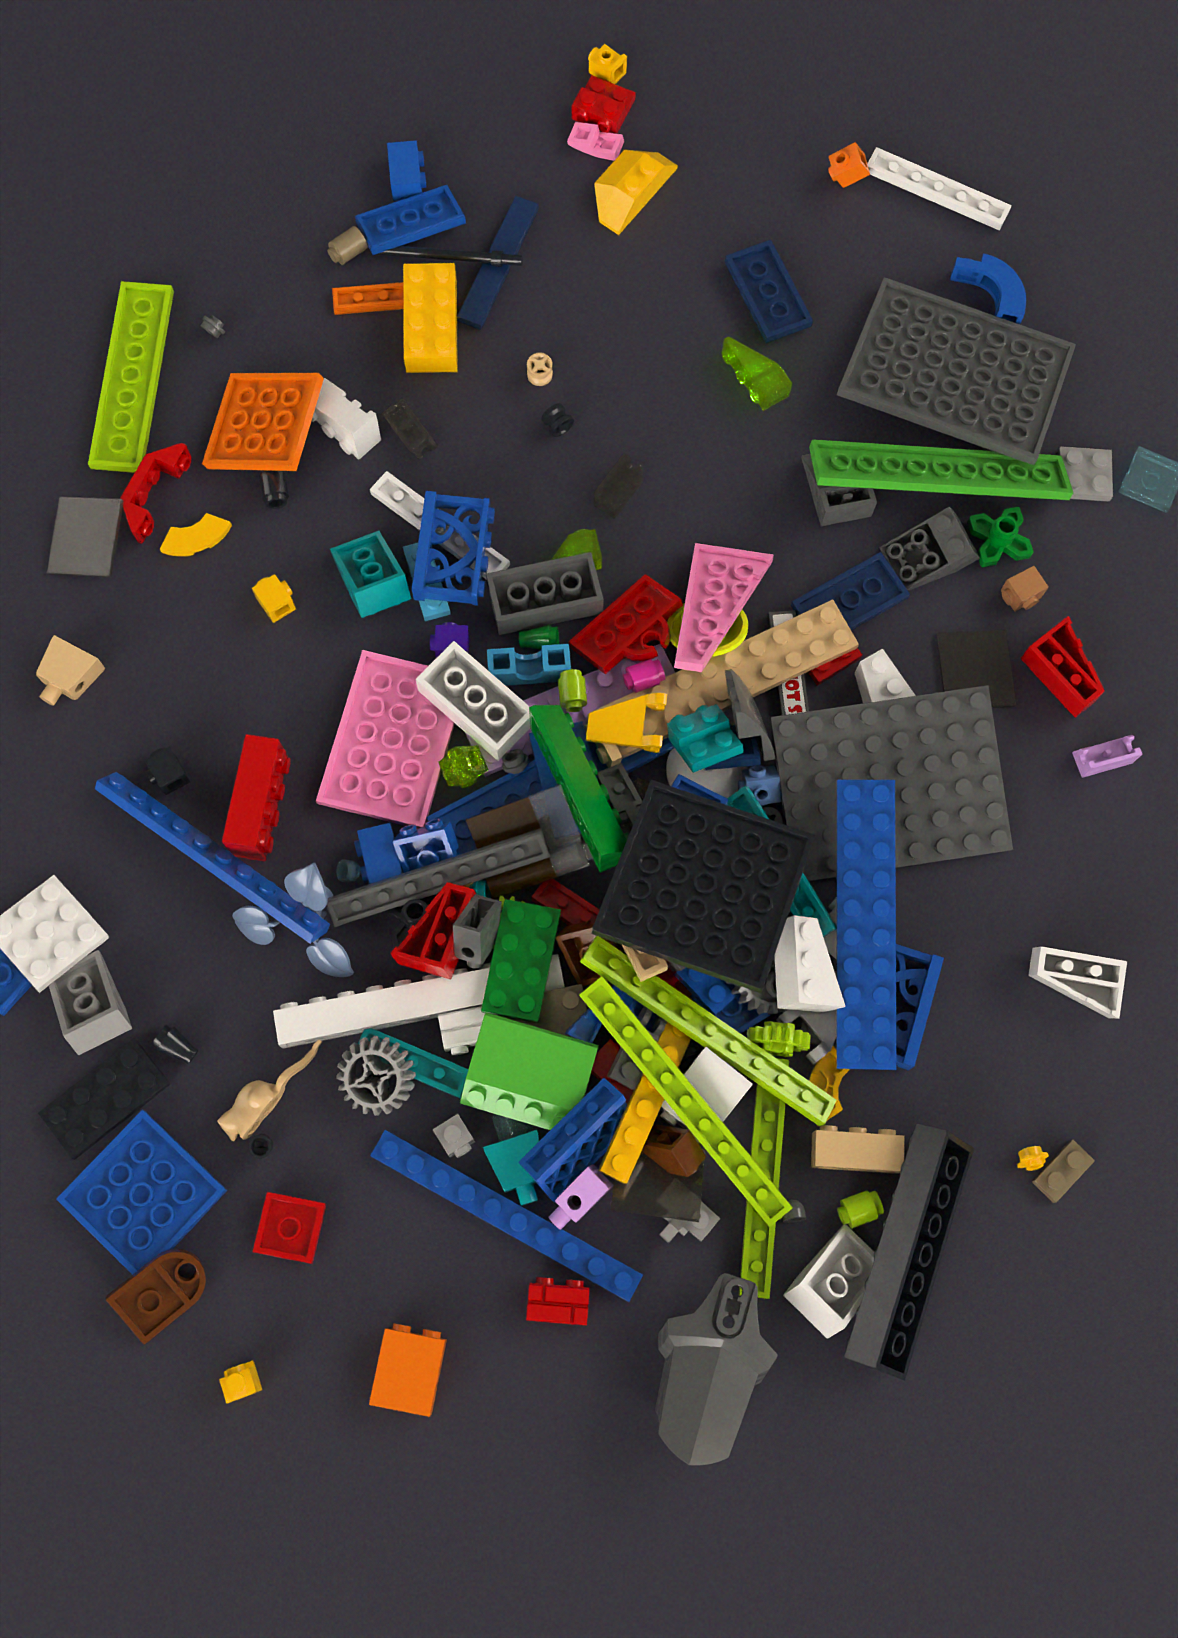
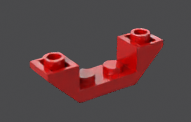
[120,443,192,544]

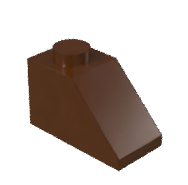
[642,1124,706,1177]

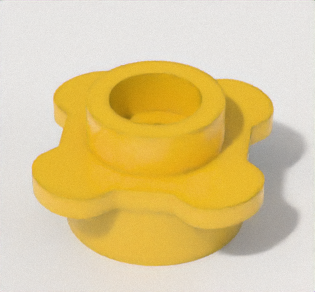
[1017,1146,1049,1171]

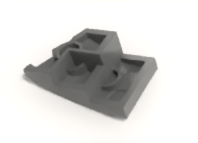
[725,669,775,761]

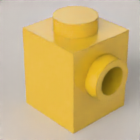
[252,574,296,623]

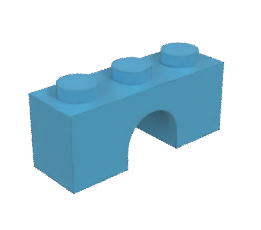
[487,644,571,686]

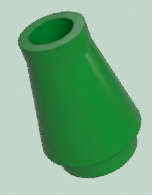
[519,624,559,650]

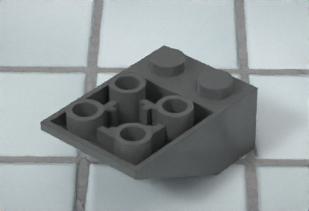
[801,454,877,526]
[879,507,980,591]

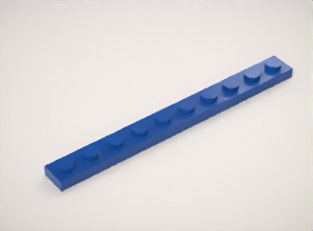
[95,772,330,944]
[370,1130,643,1302]

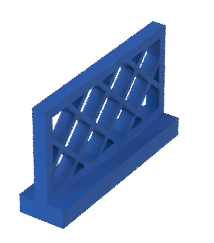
[518,1078,627,1203]

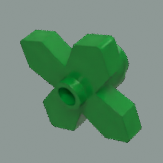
[967,507,1034,567]

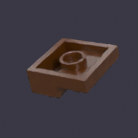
[555,921,620,986]

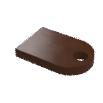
[106,1249,206,1345]

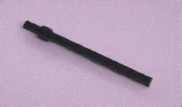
[377,246,523,267]

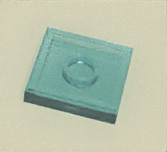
[1118,446,1178,513]

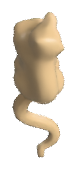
[217,1039,322,1141]

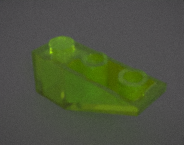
[721,336,792,411]

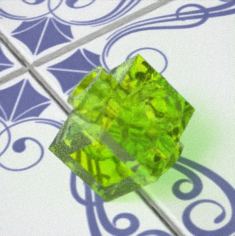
[438,745,489,788]

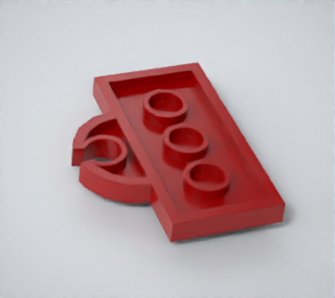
[568,574,683,675]

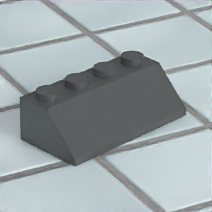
[486,552,604,635]

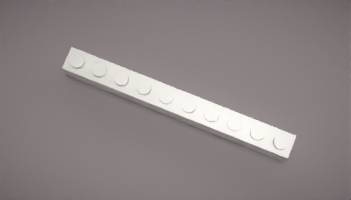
[273,954,565,1048]

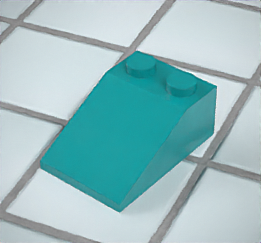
[330,531,411,618]

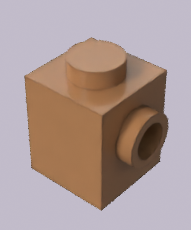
[1001,566,1048,612]

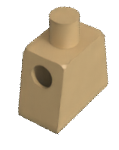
[36,635,105,706]

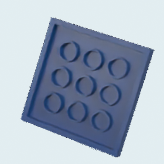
[56,1109,228,1275]

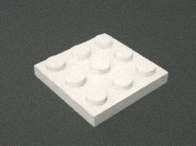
[0,875,109,993]

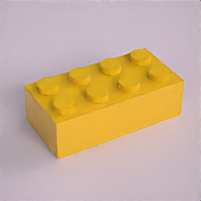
[403,263,458,373]

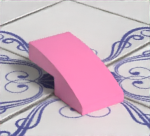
[567,122,624,161]

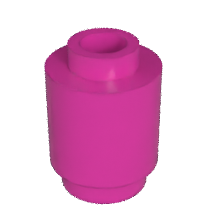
[623,659,665,693]

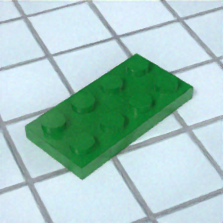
[481,899,561,1023]

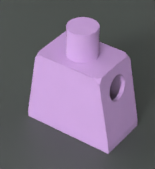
[549,1164,614,1230]

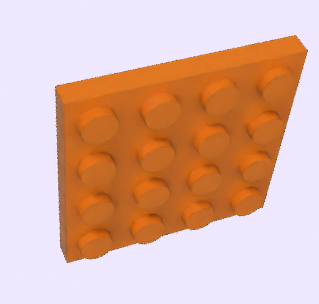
[202,373,324,471]

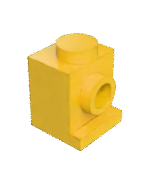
[588,44,627,84]
[219,1360,262,1404]

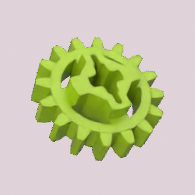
[747,1021,811,1057]

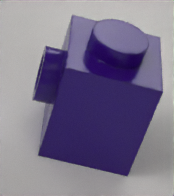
[430,622,469,658]

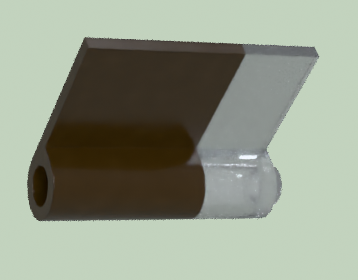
[466,784,593,899]

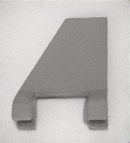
[776,971,836,1065]

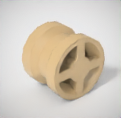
[527,353,553,386]

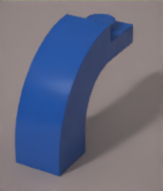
[950,253,1026,324]

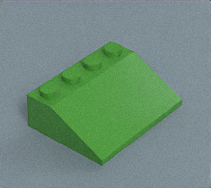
[460,1012,599,1130]

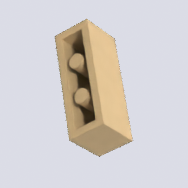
[811,1125,904,1174]

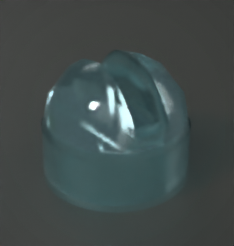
[336,859,361,882]

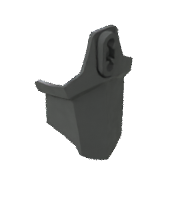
[655,1273,778,1465]

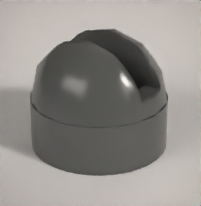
[782,1199,806,1223]

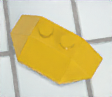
[594,150,678,235]

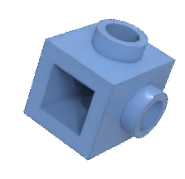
[738,765,781,807]

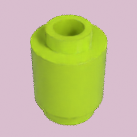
[558,669,587,712]
[837,1190,884,1229]

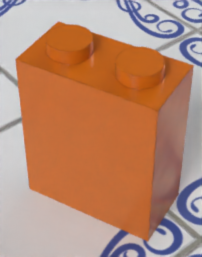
[369,1323,447,1417]

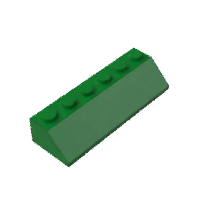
[529,705,629,873]

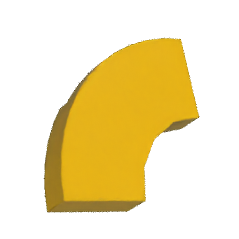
[160,513,232,556]
[809,1045,850,1126]

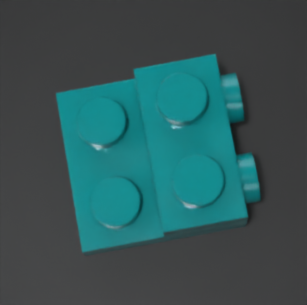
[667,704,743,773]

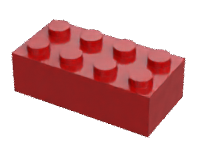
[222,734,290,861]

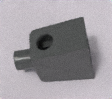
[453,894,502,969]

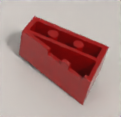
[1020,616,1105,718]
[390,882,477,980]

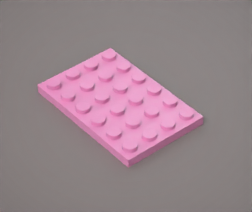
[316,650,455,829]

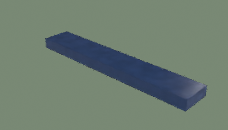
[457,196,539,330]

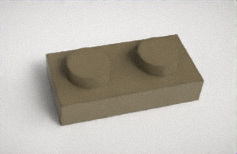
[1031,1140,1095,1203]

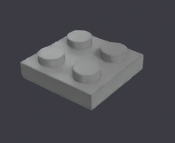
[1057,447,1113,501]

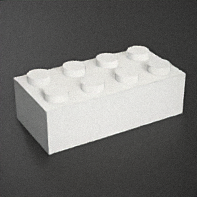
[416,641,530,761]

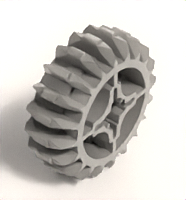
[336,1036,416,1116]

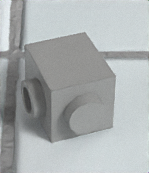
[433,1114,475,1158]

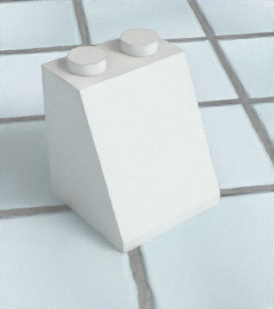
[660,1047,752,1143]

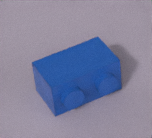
[387,141,427,201]
[354,823,403,884]

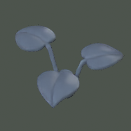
[232,863,354,977]

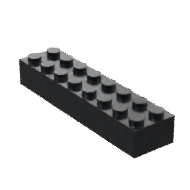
[844,1123,974,1381]

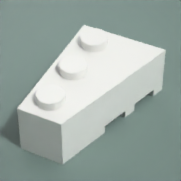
[855,649,916,703]

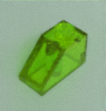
[551,529,602,570]

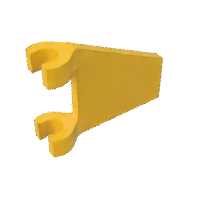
[586,693,667,753]

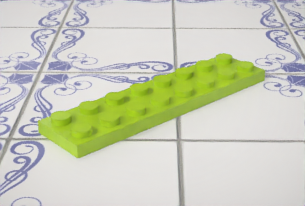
[88,281,174,473]

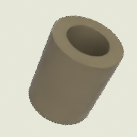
[327,226,368,265]

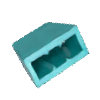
[483,1130,539,1206]

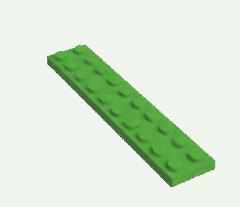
[809,440,1074,500]

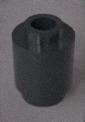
[259,470,289,509]

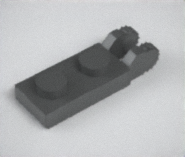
[607,1006,667,1090]

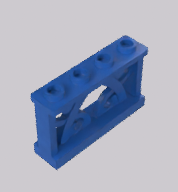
[412,491,495,606]
[896,944,944,1070]

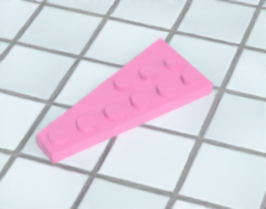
[674,543,774,672]

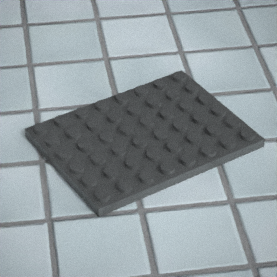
[837,277,1076,465]
[769,685,1013,881]

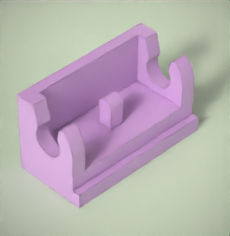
[1072,735,1142,778]

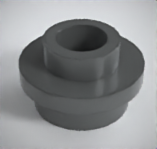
[200,315,225,339]
[502,749,529,774]

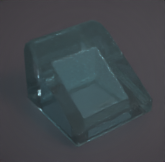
[493,1114,534,1142]

